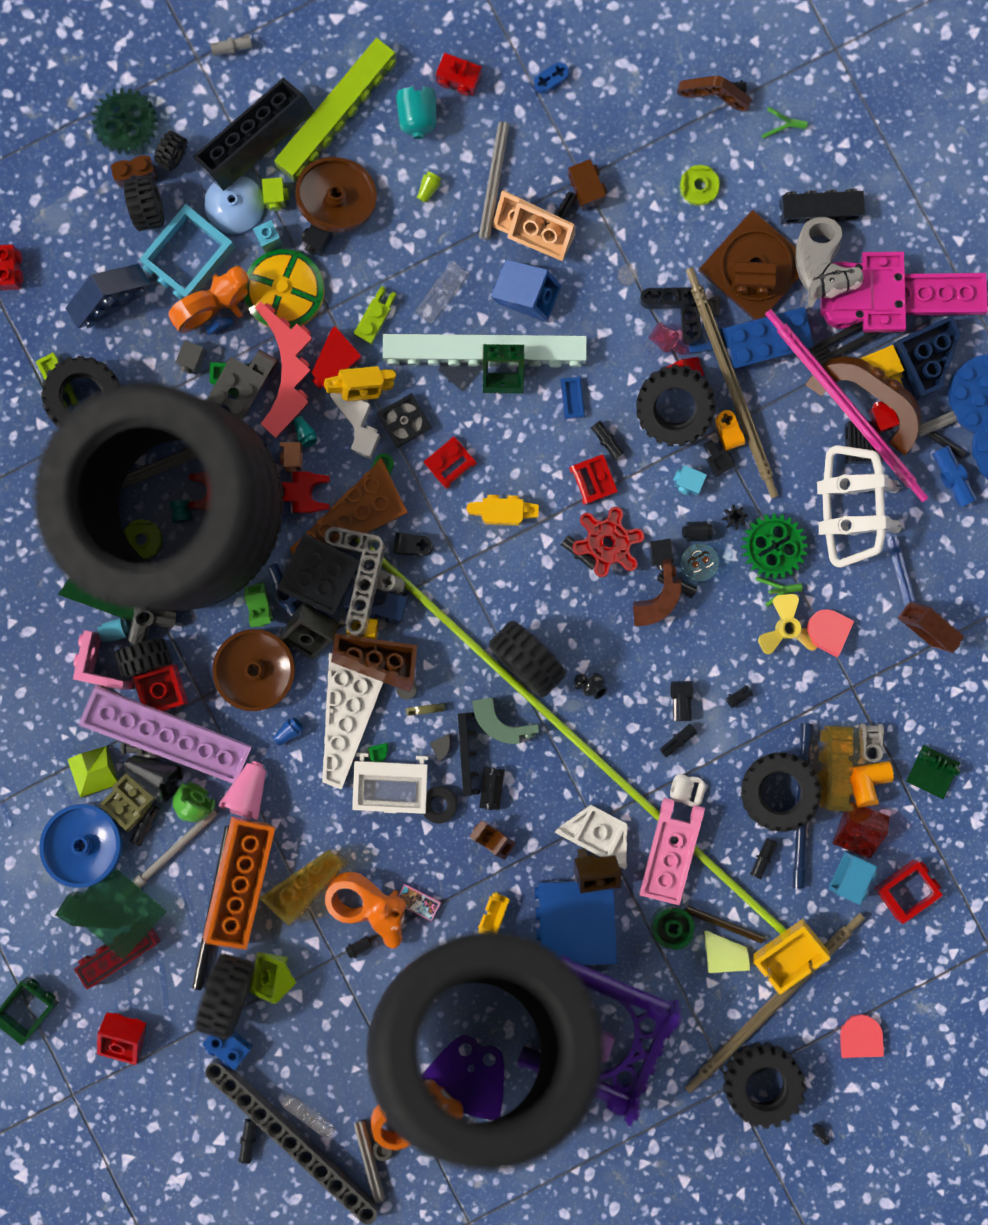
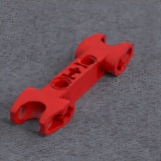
[188,471,331,514]

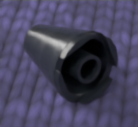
[124,755,184,804]

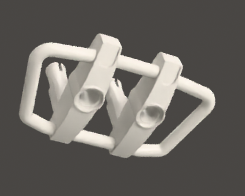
[817,445,902,568]

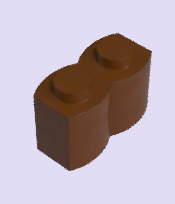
[111,155,158,188]

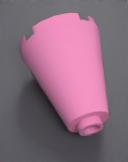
[219,761,266,821]

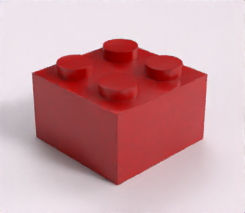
[133,665,189,712]

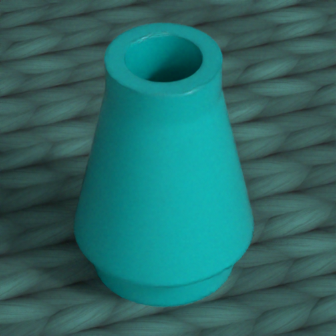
[292,416,318,448]

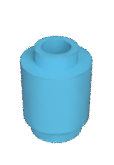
[97,618,130,643]

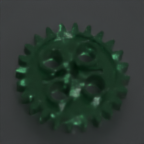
[91,88,158,155]

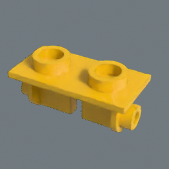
[478,892,510,933]

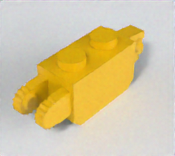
[324,366,396,402]
[466,495,539,526]

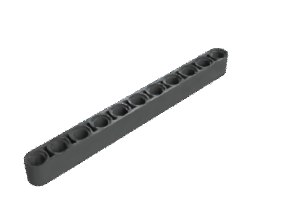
[205,1058,378,1225]

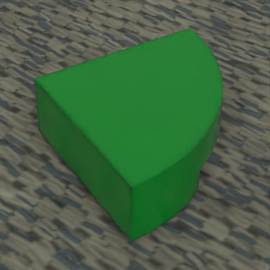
[368,743,389,762]

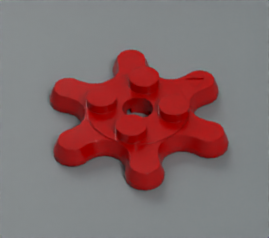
[572,507,645,578]

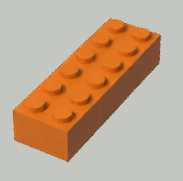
[203,816,275,950]

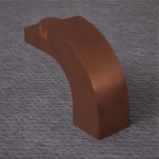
[633,559,681,626]

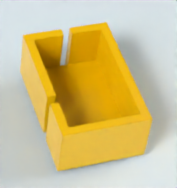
[753,918,830,994]

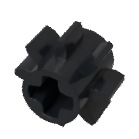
[721,505,748,531]

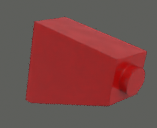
[312,326,363,390]

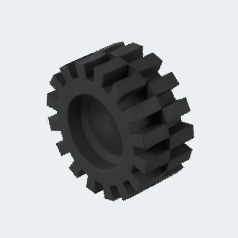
[154,130,188,171]

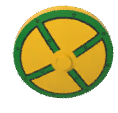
[244,249,324,329]

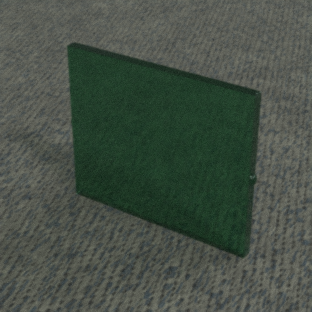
[68,868,167,960]

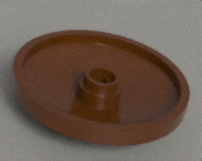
[295,157,377,233]
[212,629,295,711]

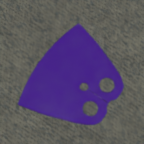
[423,1035,504,1120]

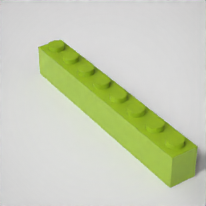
[274,37,396,182]

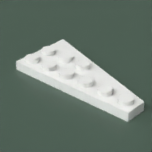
[322,653,384,790]

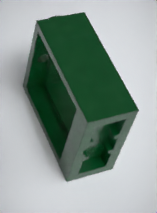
[483,344,524,394]
[0,977,59,1046]

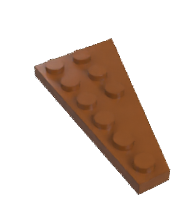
[290,458,408,554]

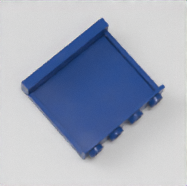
[534,881,617,965]

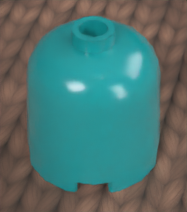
[396,87,437,139]

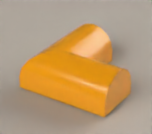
[847,761,894,808]

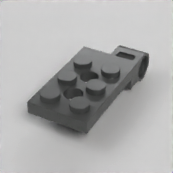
[207,349,278,421]

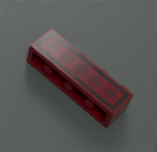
[74,921,161,990]

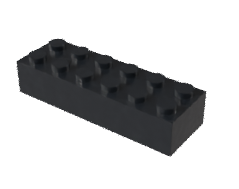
[193,77,314,191]

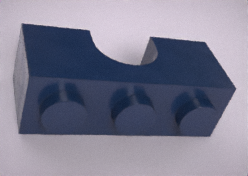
[342,582,408,625]

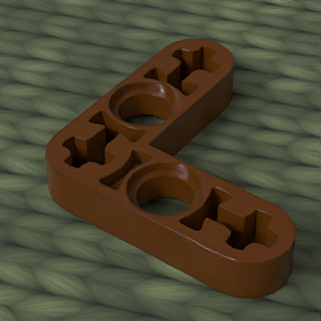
[677,76,752,111]

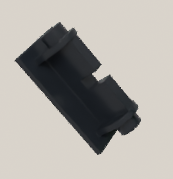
[479,767,505,810]

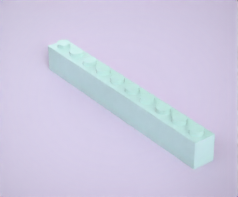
[383,334,586,367]

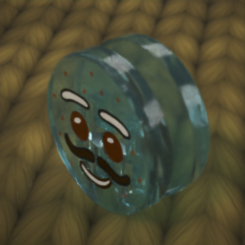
[680,543,719,582]

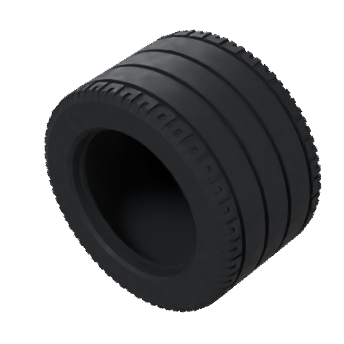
[33,383,284,610]
[366,931,605,1172]

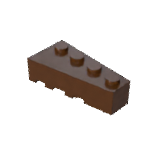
[331,633,417,692]

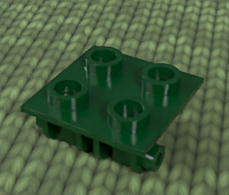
[906,745,961,799]

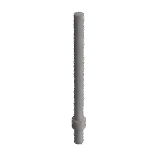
[122,809,219,898]

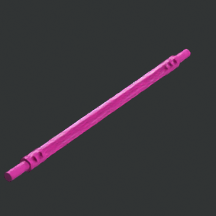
[765,309,929,502]

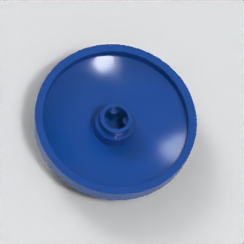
[39,804,123,888]

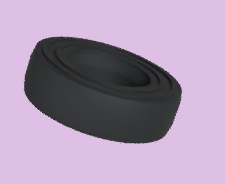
[423,786,457,824]

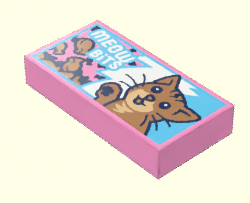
[398,884,441,921]

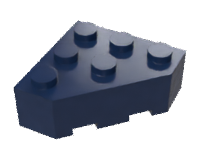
[65,264,151,328]
[892,315,961,400]

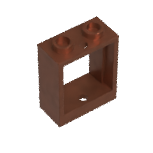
[898,602,964,653]

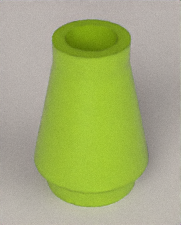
[416,171,441,203]

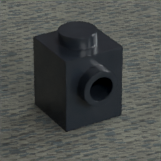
[301,224,333,256]

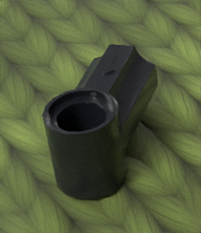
[670,681,693,721]

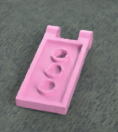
[639,798,705,905]

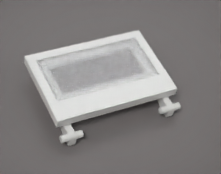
[352,752,428,814]

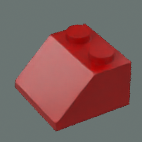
[97,1012,146,1065]

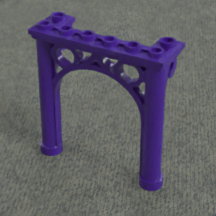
[516,955,682,1127]

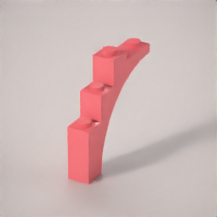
[255,301,312,439]

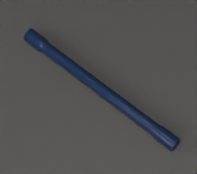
[792,723,813,889]

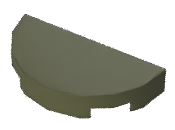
[405,703,446,716]

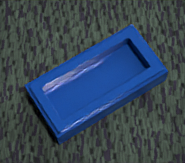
[560,377,585,420]

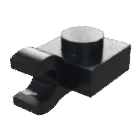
[703,440,734,477]

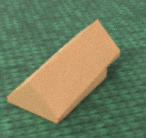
[492,190,576,261]

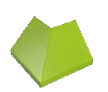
[67,746,118,798]
[249,952,297,1004]

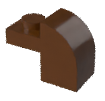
[469,820,517,860]

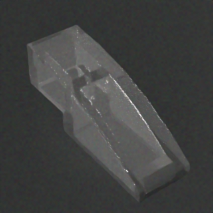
[415,262,470,324]

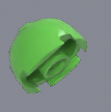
[173,782,215,823]

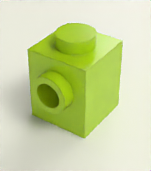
[262,177,289,211]

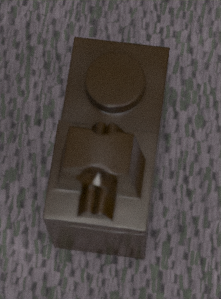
[574,848,621,894]

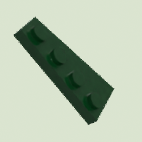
[58,579,145,622]

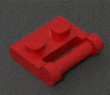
[423,436,477,490]
[569,454,618,505]

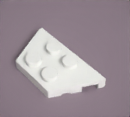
[555,804,627,869]

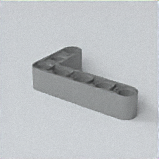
[324,527,385,637]

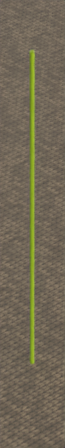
[354,538,787,934]

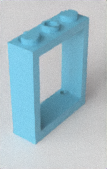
[139,204,236,300]

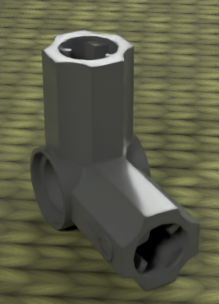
[128,608,176,644]

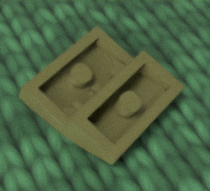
[99,773,155,833]

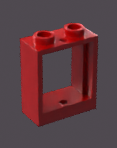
[874,859,943,924]

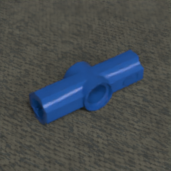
[932,445,977,508]

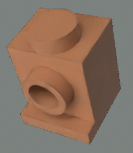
[280,442,303,473]

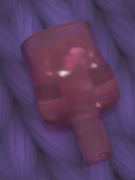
[648,322,686,355]

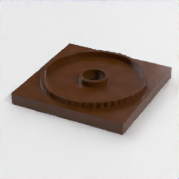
[698,210,799,320]

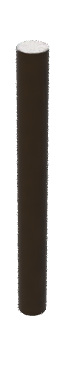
[685,905,764,944]

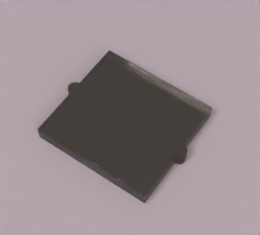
[438,363,483,392]

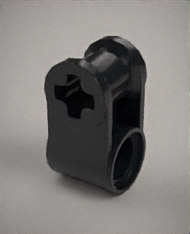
[393,533,433,556]

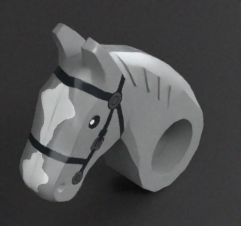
[795,217,864,308]

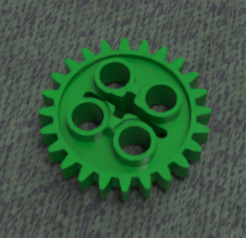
[740,513,808,580]

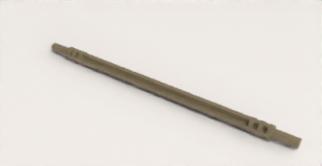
[686,267,779,498]
[685,913,865,1094]

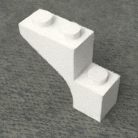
[330,393,381,459]

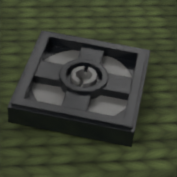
[377,393,432,449]

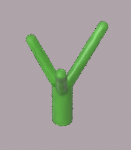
[761,107,807,138]
[755,577,803,607]

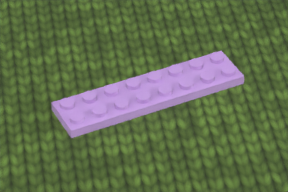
[79,686,251,783]

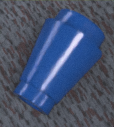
[273,717,304,746]

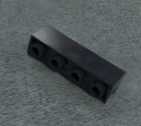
[779,188,865,225]

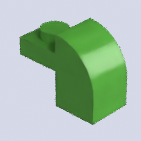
[244,582,273,628]

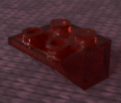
[832,802,890,859]

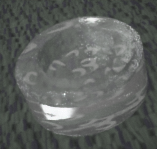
[617,264,638,286]

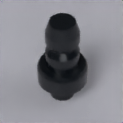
[812,1123,830,1146]

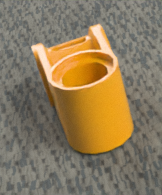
[715,410,745,451]

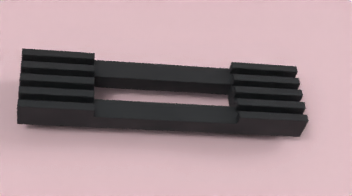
[808,322,882,364]

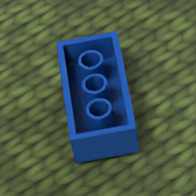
[721,307,814,368]

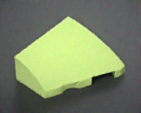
[704,930,750,973]

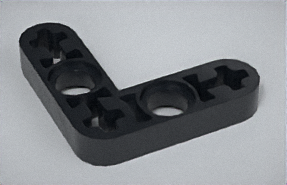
[640,287,701,346]

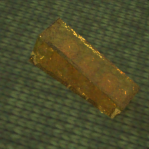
[818,725,853,812]
[259,849,349,926]

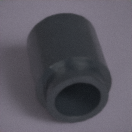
[682,521,713,542]

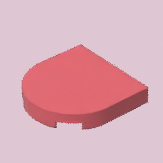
[806,609,854,657]
[840,1014,884,1058]

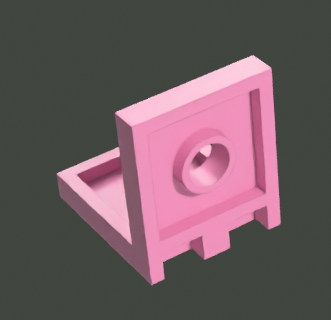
[73,630,133,690]

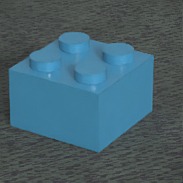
[828,852,877,905]

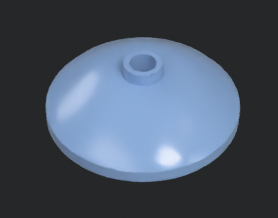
[204,175,265,235]

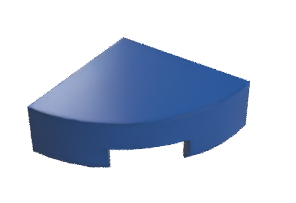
[206,317,234,335]

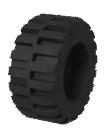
[41,356,120,426]
[636,364,715,447]
[489,621,566,698]
[741,752,821,832]
[195,953,255,1040]
[723,1042,806,1129]

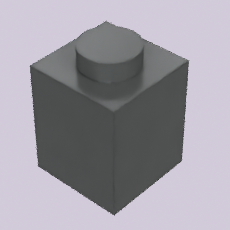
[175,340,207,374]

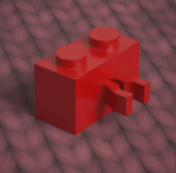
[435,52,482,96]

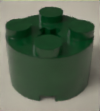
[651,904,695,950]

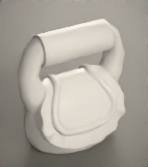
[670,774,706,807]

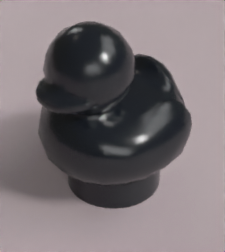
[574,672,607,699]

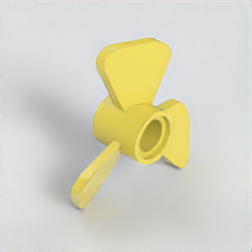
[758,594,817,654]

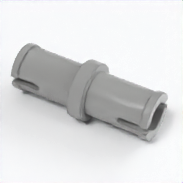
[210,35,252,57]

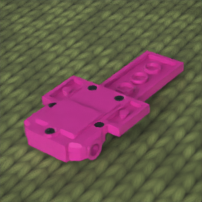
[820,252,988,332]

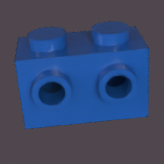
[202,1031,253,1070]

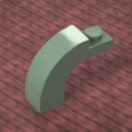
[472,697,539,744]

